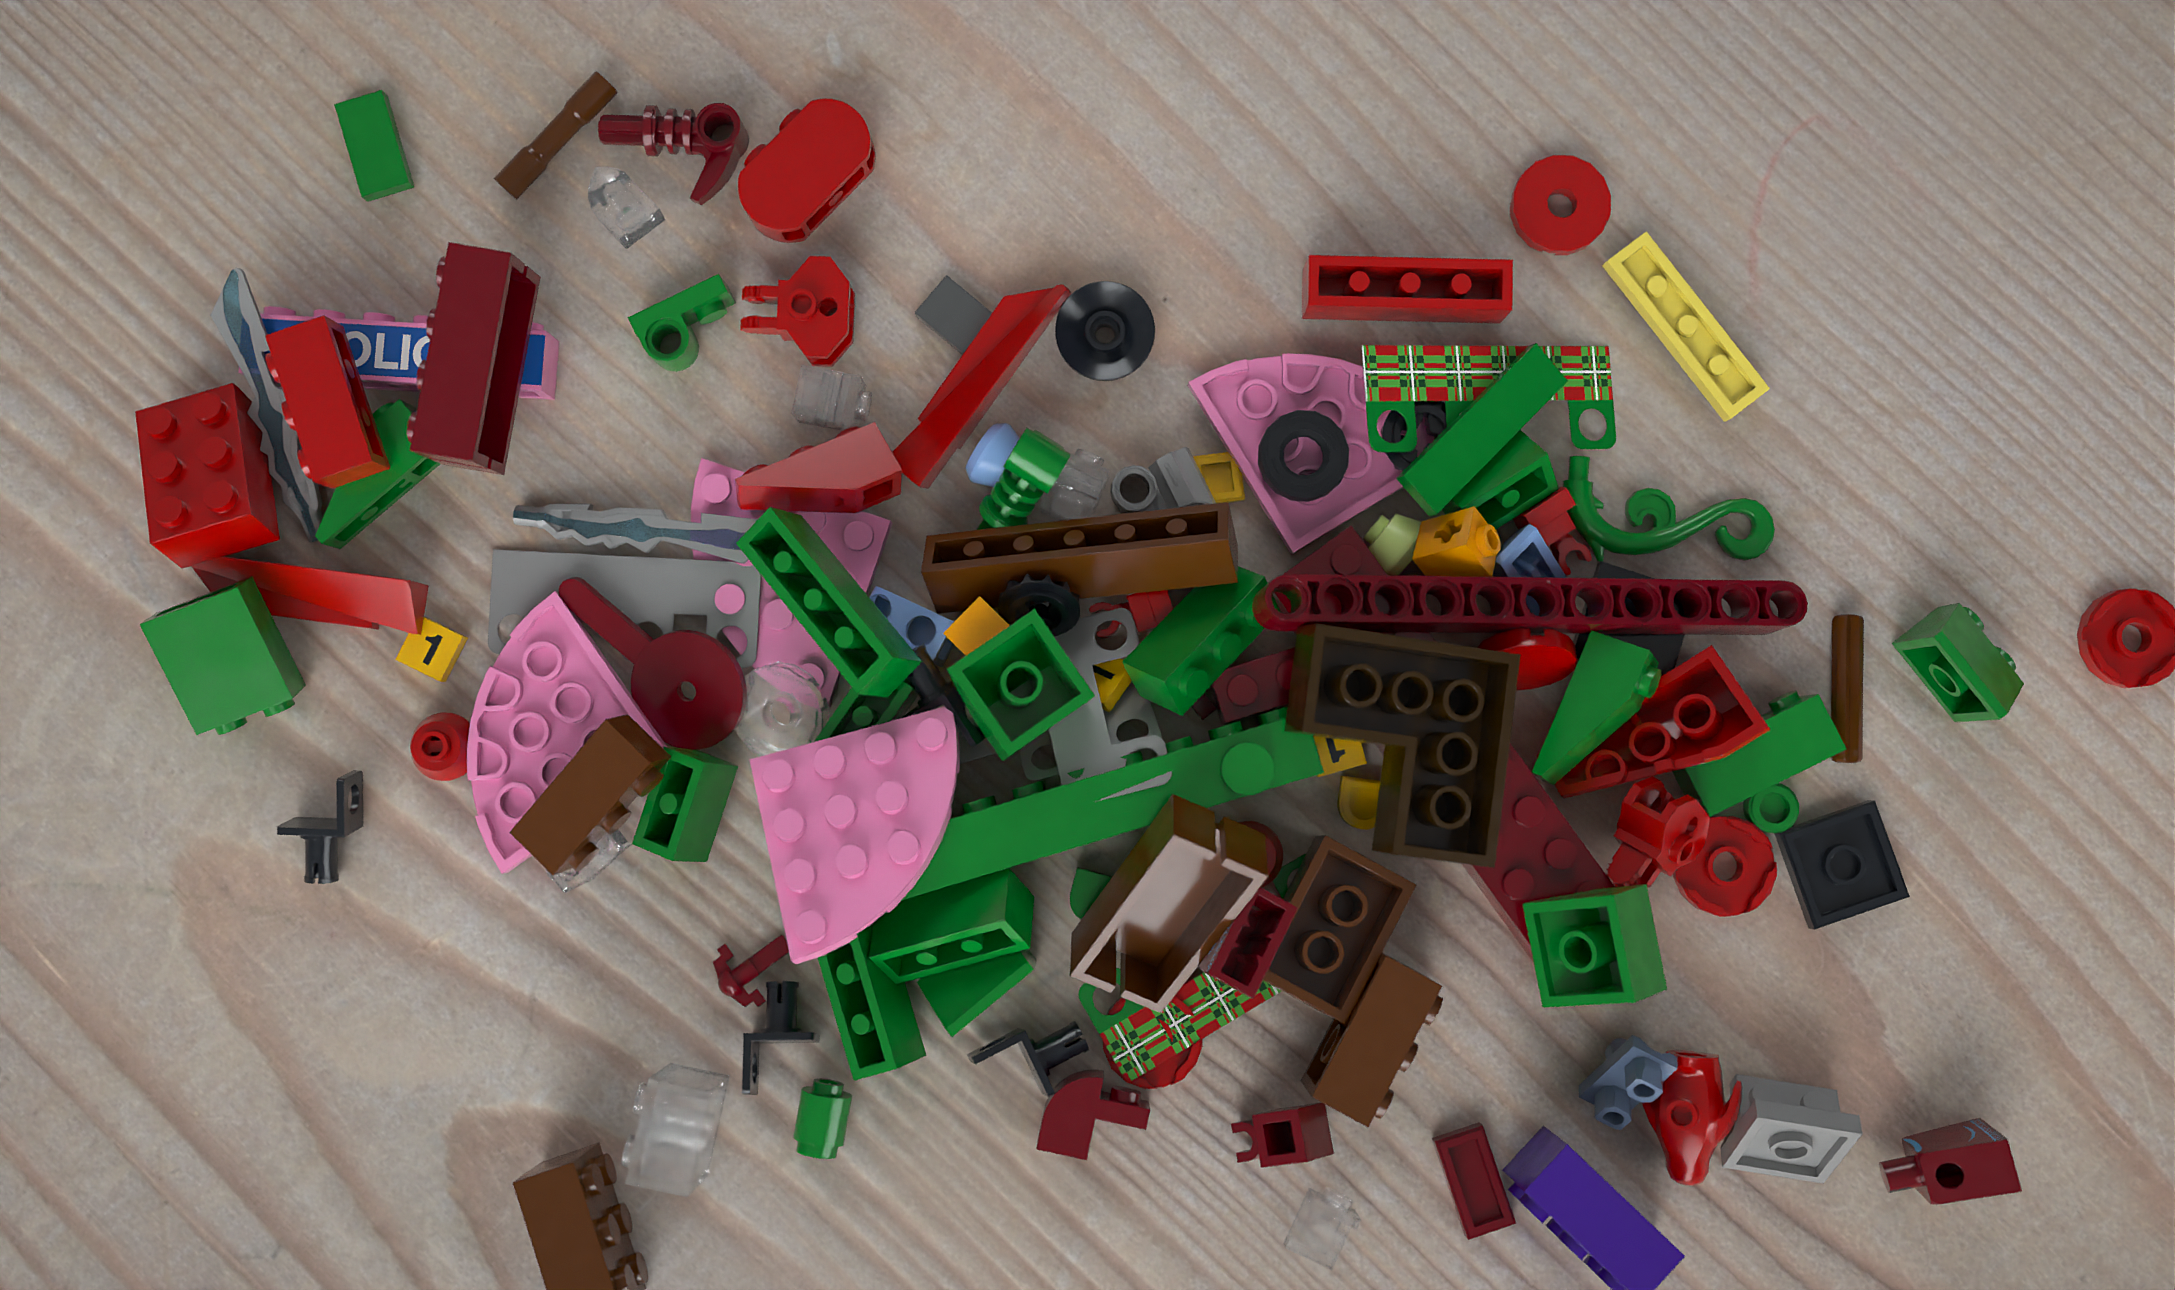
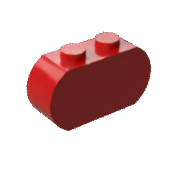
[738,98,876,243]

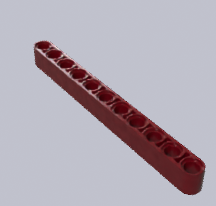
[1252,574,1808,635]

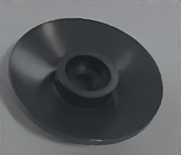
[1055,281,1155,381]

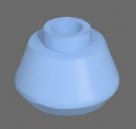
[965,423,1020,487]

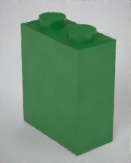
[139,576,306,735]

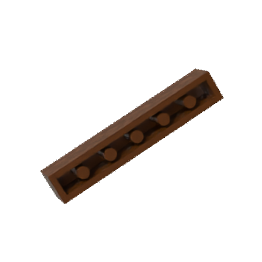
[921,502,1238,614]

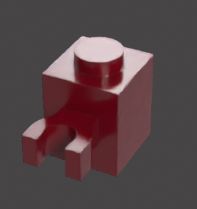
[1231,1102,1334,1168]

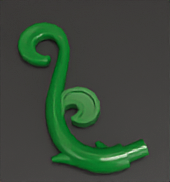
[1563,456,1775,562]

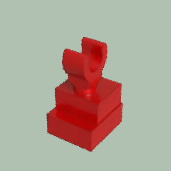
[1513,487,1592,575]
[1089,590,1173,638]

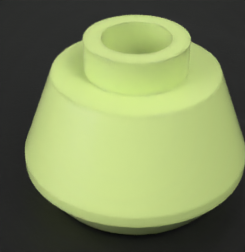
[1363,513,1421,575]

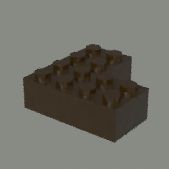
[1284,624,1520,868]

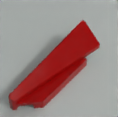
[892,284,1071,489]
[191,557,429,635]

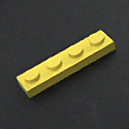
[1602,231,1770,422]

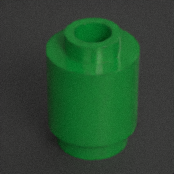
[793,1078,852,1159]

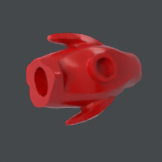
[1642,1050,1742,1186]

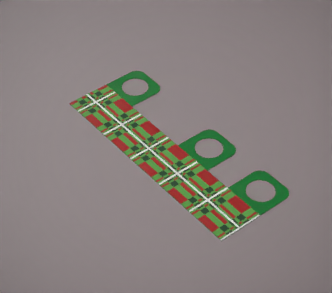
[1361,345,1616,452]
[1078,854,1306,1083]

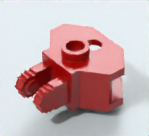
[740,256,855,367]
[1606,776,1710,888]

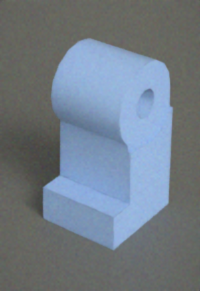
[869,586,954,668]

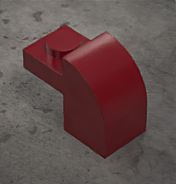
[1036,1069,1150,1160]

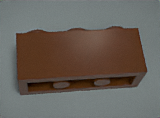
[509,714,671,876]

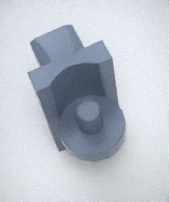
[1579,1035,1678,1130]

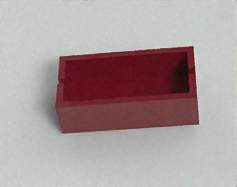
[407,242,541,475]

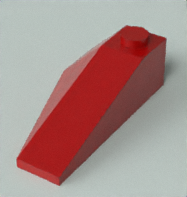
[1536,645,1771,799]

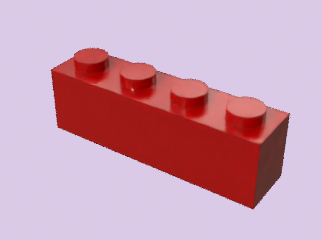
[1302,255,1513,324]

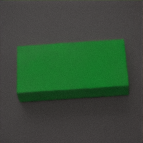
[334,90,415,202]

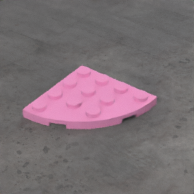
[1187,353,1435,555]
[691,458,892,711]
[467,591,667,874]
[749,707,960,964]

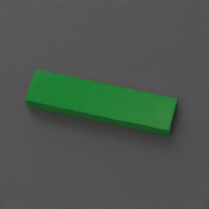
[1396,343,1568,516]

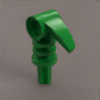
[976,427,1071,530]

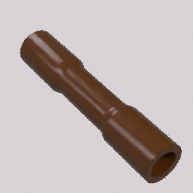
[493,71,618,200]

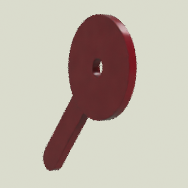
[558,577,747,750]

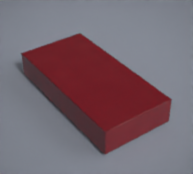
[1432,1122,1516,1240]

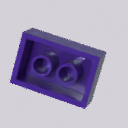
[1502,1126,1685,1290]

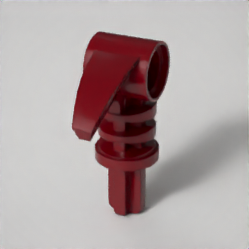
[598,103,749,205]

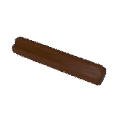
[1831,614,1864,763]

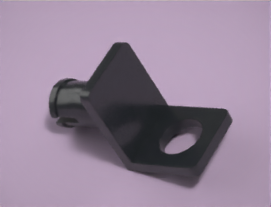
[902,644,986,746]
[277,770,363,884]
[742,981,820,1095]
[967,1021,1089,1097]

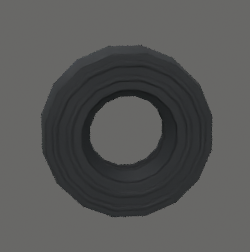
[1258,410,1349,502]

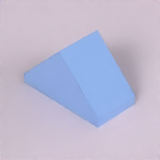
[1492,524,1567,616]

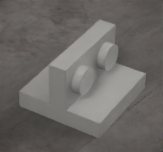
[1721,1074,1862,1184]

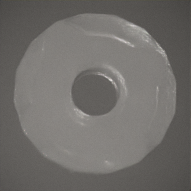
[736,662,830,757]

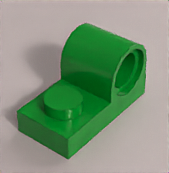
[627,274,736,372]

